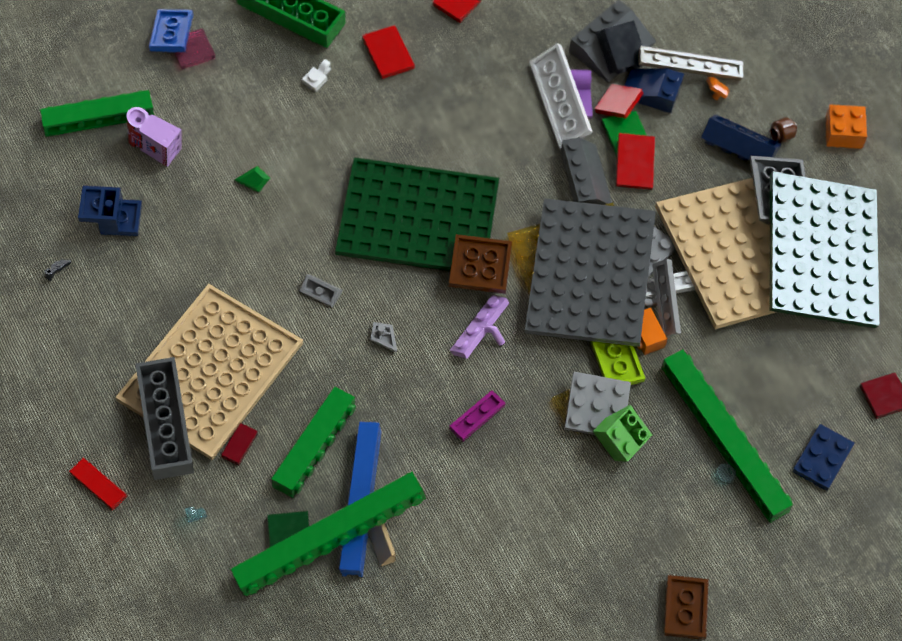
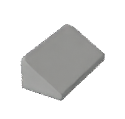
[299,274,343,307]

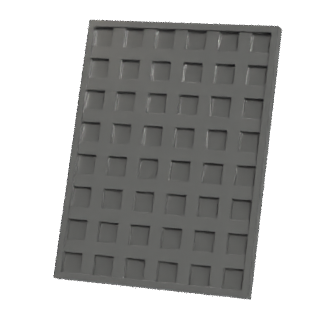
[525,199,656,347]

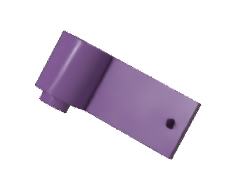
[570,70,592,118]

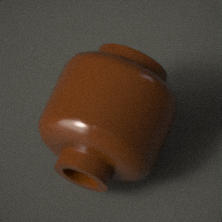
[769,117,797,143]

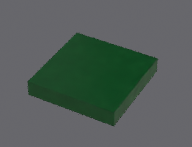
[268,511,309,547]

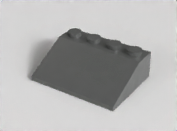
[569,0,656,83]
[750,156,806,225]

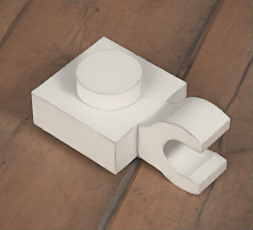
[302,60,331,92]

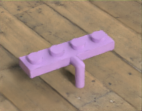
[450,295,509,359]

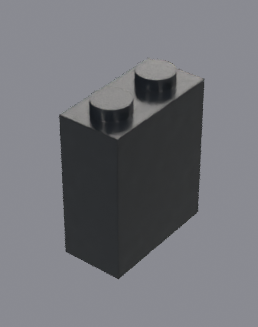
[596,20,643,75]

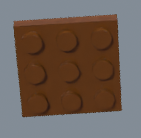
[449,234,512,294]

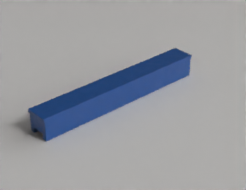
[339,422,382,577]

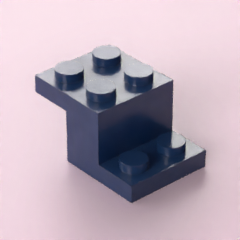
[78,186,142,236]

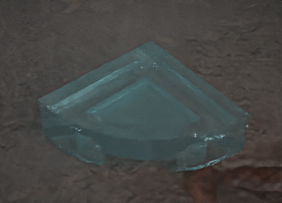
[185,507,207,523]

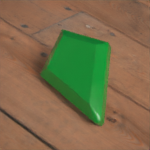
[235,166,271,192]

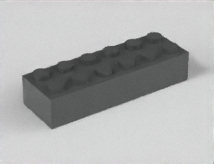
[135,357,194,480]

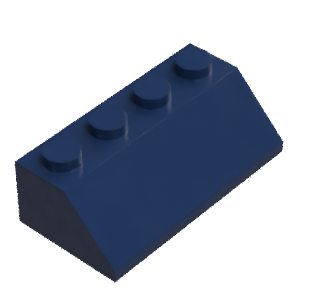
[701,114,782,161]

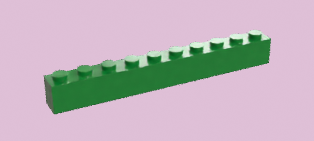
[661,349,793,523]
[231,471,426,596]

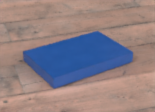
[149,9,193,52]

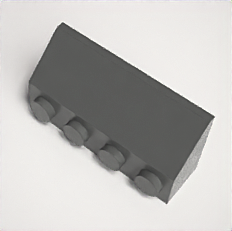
[560,138,613,206]

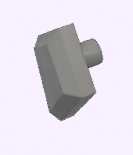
[370,322,397,352]

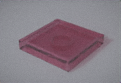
[174,28,216,70]

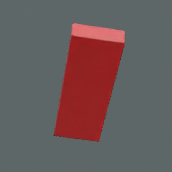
[69,458,127,511]

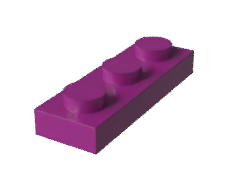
[449,390,505,442]

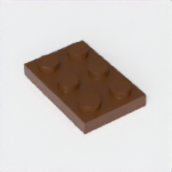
[664,575,709,640]

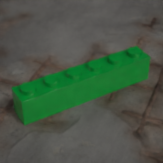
[40,90,154,137]
[271,386,356,498]

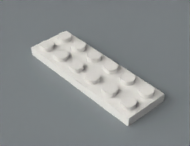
[530,43,592,149]

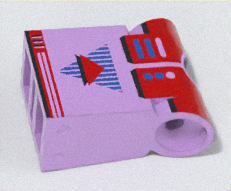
[127,107,182,167]

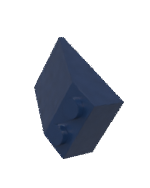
[624,68,684,113]

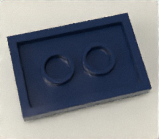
[792,424,855,491]

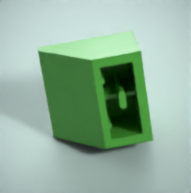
[593,405,652,462]

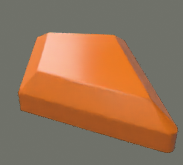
[706,76,729,100]

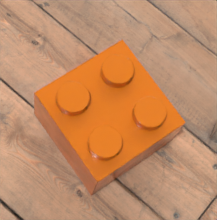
[825,104,867,149]

